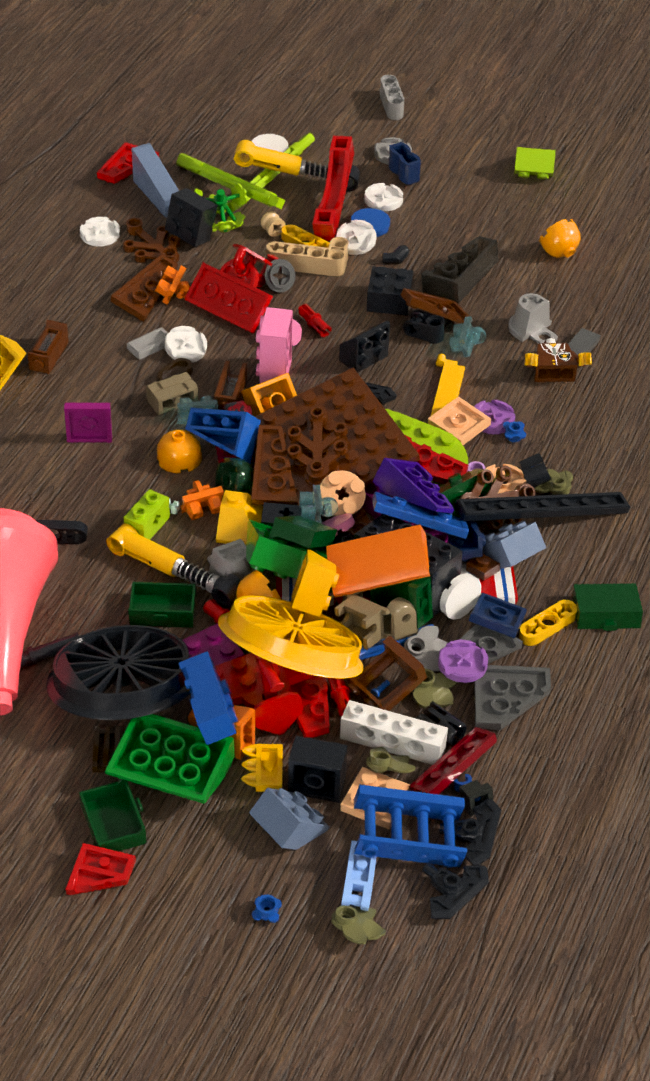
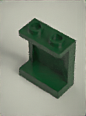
[370,576,433,629]

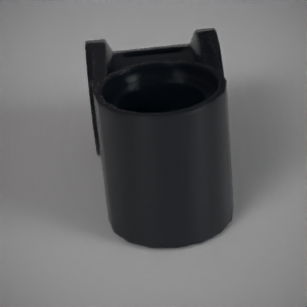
[403,310,445,344]

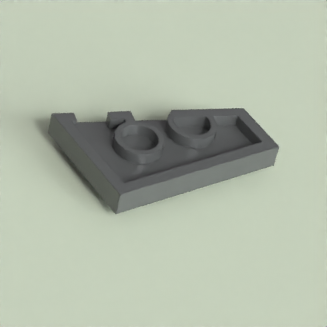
[459,624,523,664]

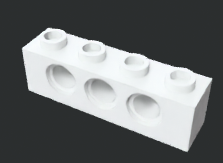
[340,700,448,765]

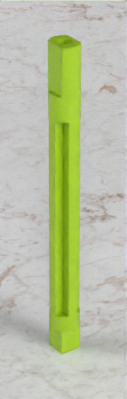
[228,133,315,212]
[176,153,285,209]

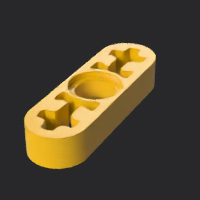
[281,224,330,248]
[519,600,577,646]

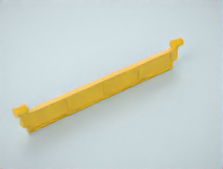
[431,354,465,416]

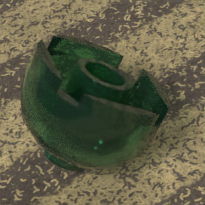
[215,457,254,499]

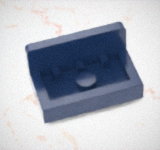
[446,521,486,561]

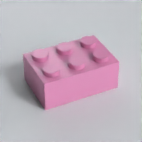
[256,307,293,384]

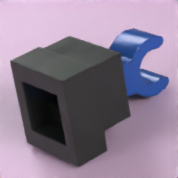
[454,774,493,816]

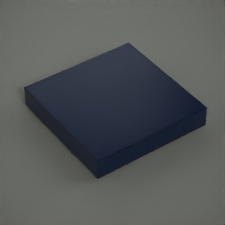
[468,593,527,638]

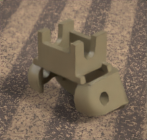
[335,591,418,650]

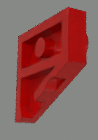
[65,843,136,895]

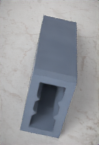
[132,143,179,217]

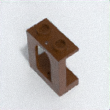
[347,636,427,711]

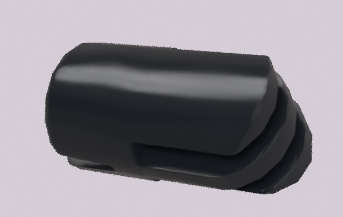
[416,701,467,745]

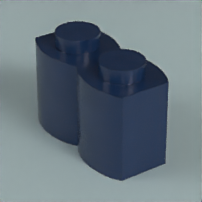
[388,142,421,185]

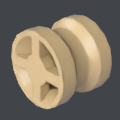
[260,211,285,237]

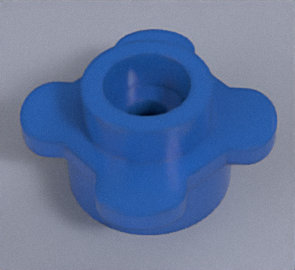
[503,421,526,442]
[252,895,282,923]

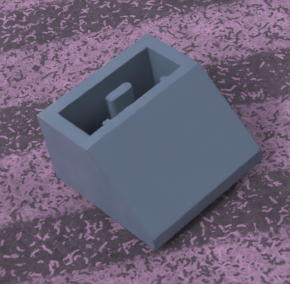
[483,521,546,569]
[249,788,330,850]

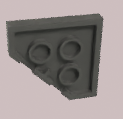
[474,665,551,730]

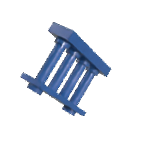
[354,785,467,867]

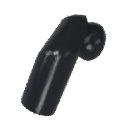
[382,245,410,263]

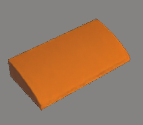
[326,525,430,597]

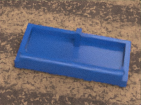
[372,492,469,539]

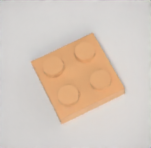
[428,396,491,445]
[340,767,410,829]

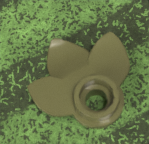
[534,469,573,495]
[413,669,457,708]
[366,747,416,773]
[331,905,386,944]

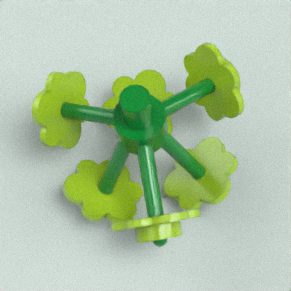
[194,183,248,233]

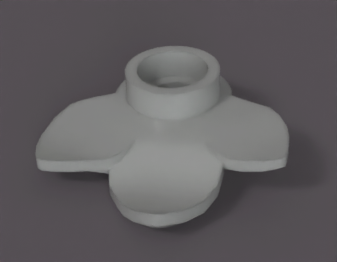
[404,626,447,672]

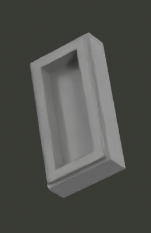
[127,327,168,360]

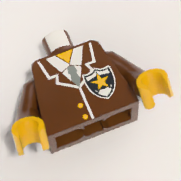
[524,338,592,382]

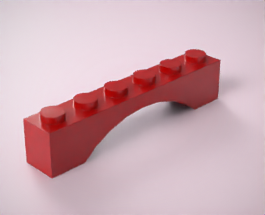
[312,136,354,241]

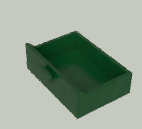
[439,468,492,518]
[269,516,337,548]
[128,582,196,628]
[572,583,643,631]
[79,779,146,852]

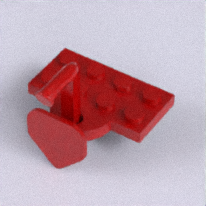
[184,244,278,334]
[215,653,314,735]

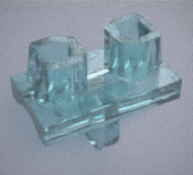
[449,316,486,357]
[177,396,218,424]
[299,485,338,524]

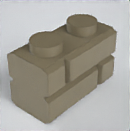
[146,372,198,416]

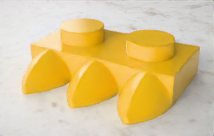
[241,744,283,792]

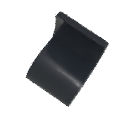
[519,453,552,488]

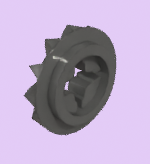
[263,259,295,292]

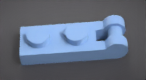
[341,841,377,911]

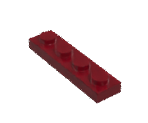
[409,727,497,795]

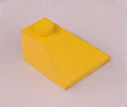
[0,335,26,390]
[216,490,263,545]

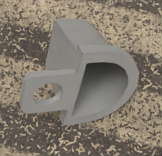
[508,293,558,344]
[208,539,255,580]

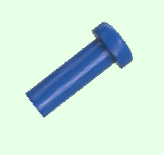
[370,680,390,698]

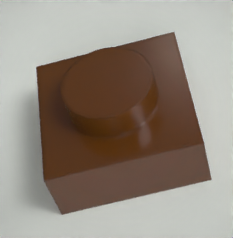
[466,554,500,581]

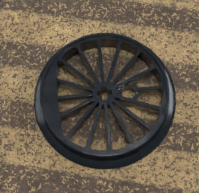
[46,625,192,720]

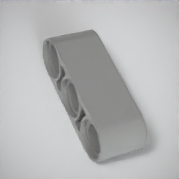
[380,75,404,120]

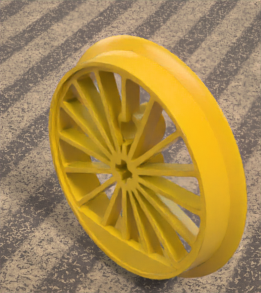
[218,596,363,678]

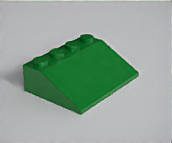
[246,519,332,594]
[105,714,235,804]

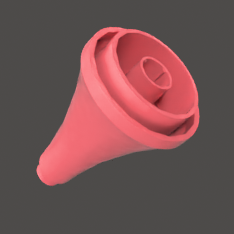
[0,508,58,716]

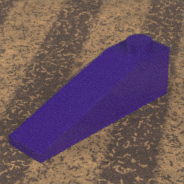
[372,458,454,513]

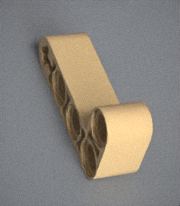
[266,237,348,276]

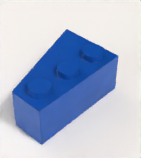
[185,408,261,464]
[179,651,238,745]

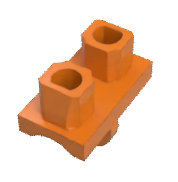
[155,266,190,305]
[180,480,224,520]

